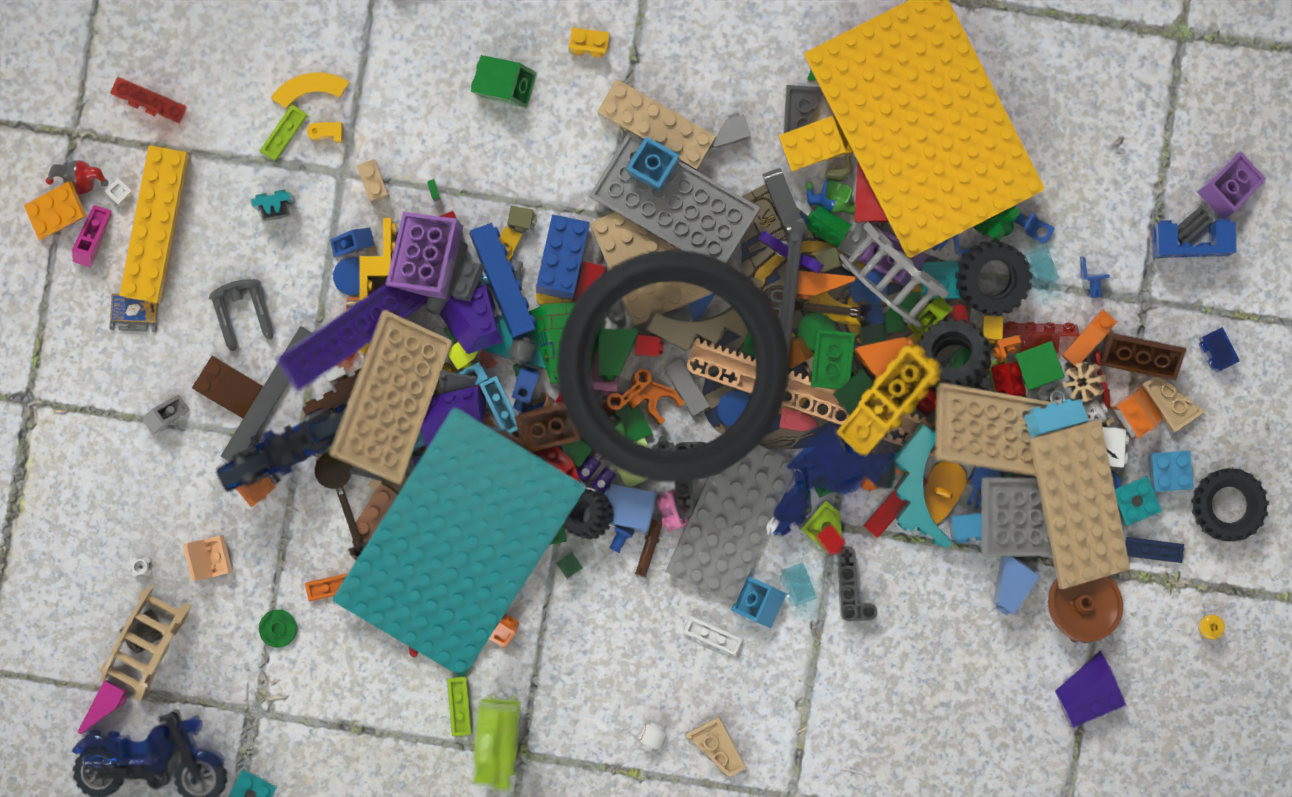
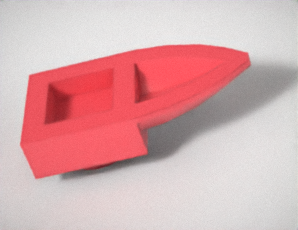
[779,408,818,431]

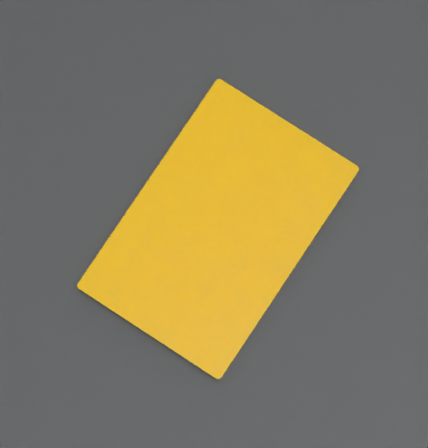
[804,0,1045,258]

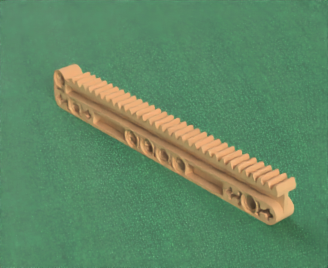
[687,338,936,456]

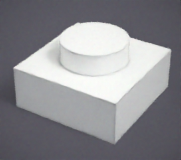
[105,178,133,205]
[326,365,348,382]

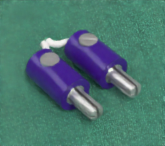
[577,453,617,493]

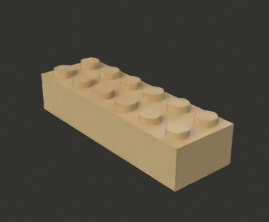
[597,79,716,171]

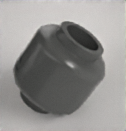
[508,336,537,365]

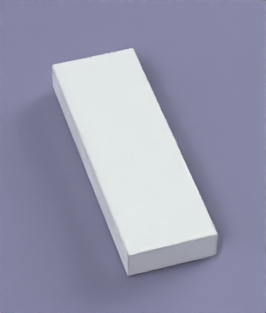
[683,615,743,656]

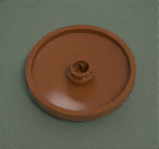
[1048,576,1123,643]

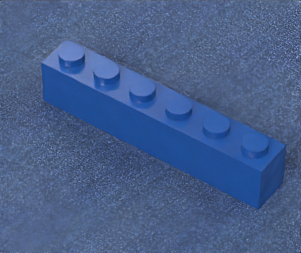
[469,222,537,340]

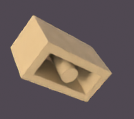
[356,159,389,204]

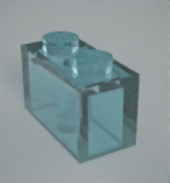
[1023,243,1060,288]
[779,562,817,606]

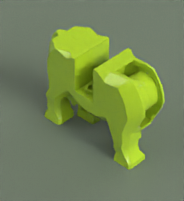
[473,694,521,790]

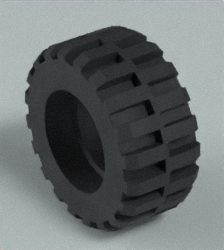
[955,240,1033,316]
[917,318,991,392]

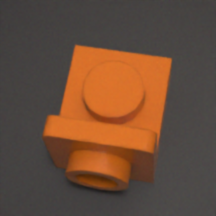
[993,335,1021,364]
[489,614,520,648]

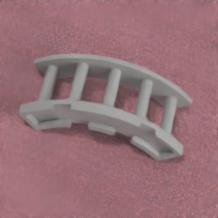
[840,222,949,327]

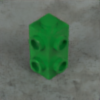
[806,206,852,248]

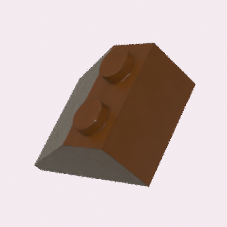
[192,356,263,418]
[514,401,582,452]

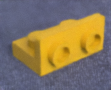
[568,27,610,58]

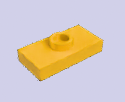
[499,226,523,262]

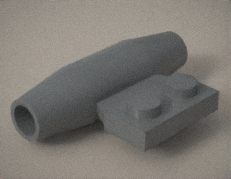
[425,241,485,315]

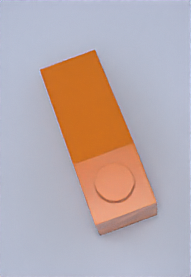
[796,271,855,300]
[1061,309,1117,368]

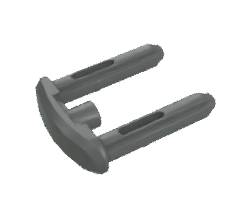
[209,279,274,351]

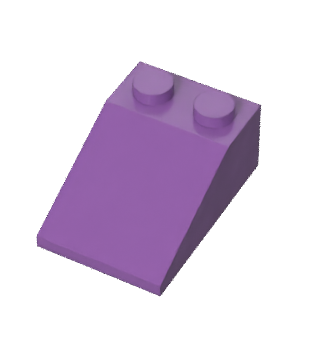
[1197,151,1266,219]
[858,227,927,287]

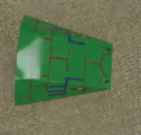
[528,302,601,384]

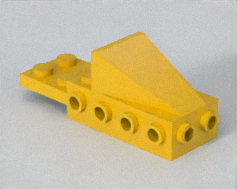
[836,345,942,458]

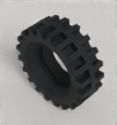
[1191,468,1269,542]

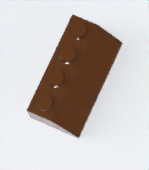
[1101,332,1186,381]

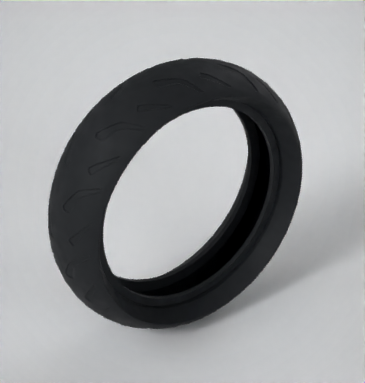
[557,250,789,482]

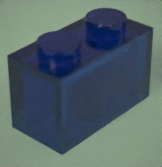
[1198,327,1240,372]

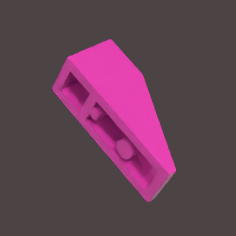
[72,205,112,268]
[77,680,128,734]

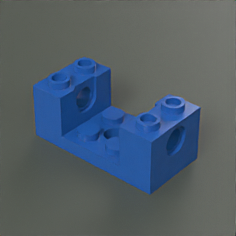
[1151,218,1237,258]

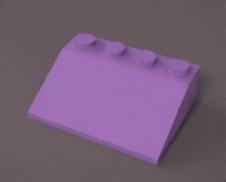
[386,212,464,299]

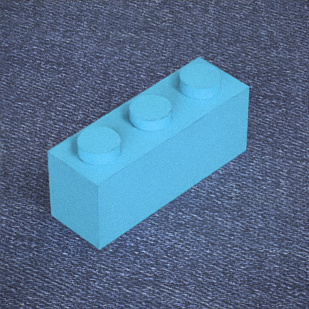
[479,376,518,434]
[1024,398,1089,438]

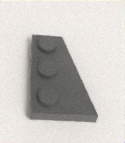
[783,85,823,134]

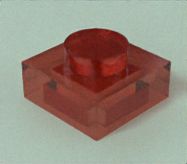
[478,350,498,369]

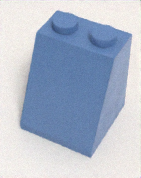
[605,484,656,534]
[993,556,1040,615]

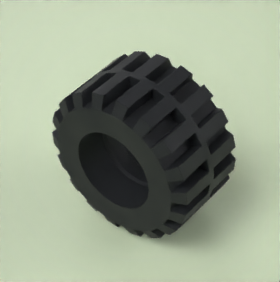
[563,488,614,540]

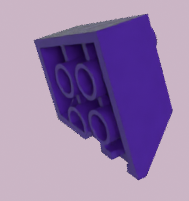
[439,284,504,354]
[422,386,486,449]
[1055,651,1126,728]

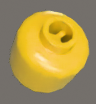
[1198,614,1225,640]

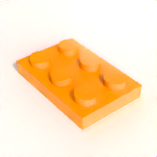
[24,181,87,240]

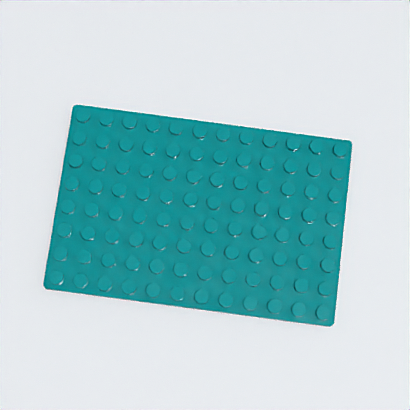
[333,408,585,677]

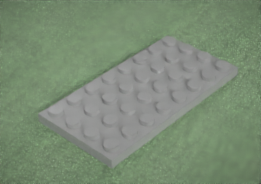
[589,132,760,263]
[665,445,798,603]

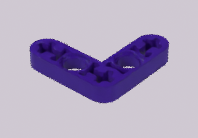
[758,231,824,274]

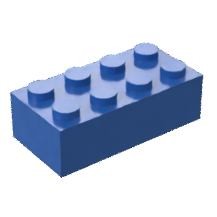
[536,214,590,301]

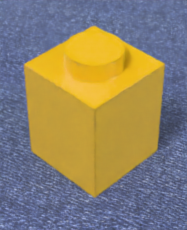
[981,316,1003,344]

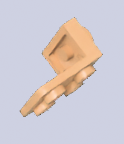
[184,535,233,581]

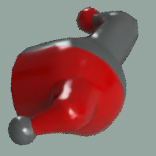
[45,160,109,195]

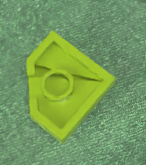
[800,500,842,551]

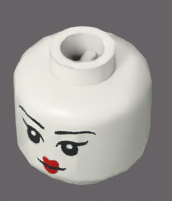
[1083,399,1109,423]

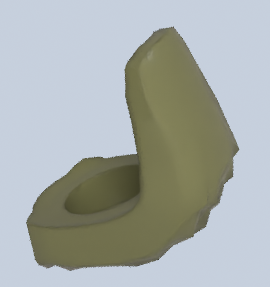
[824,156,852,181]

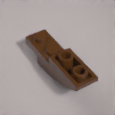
[302,368,361,415]

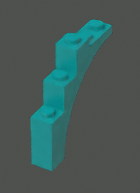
[893,422,952,549]

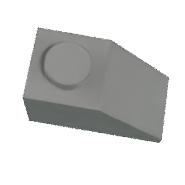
[712,113,750,149]
[142,395,190,435]

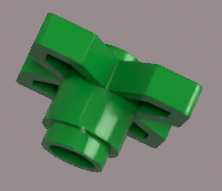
[973,206,1021,242]

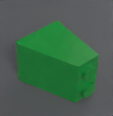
[470,55,537,109]
[599,329,638,382]

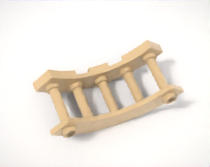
[100,584,192,702]

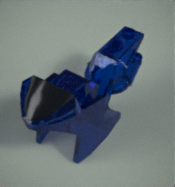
[773,426,896,537]

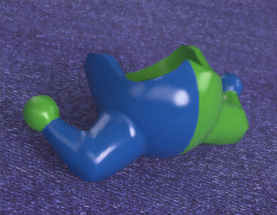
[805,180,855,215]

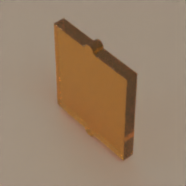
[233,474,276,507]

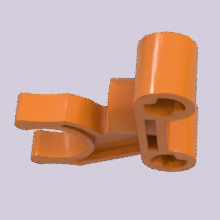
[603,369,685,425]

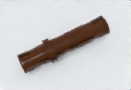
[635,519,663,577]

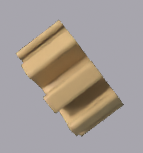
[1063,362,1106,402]

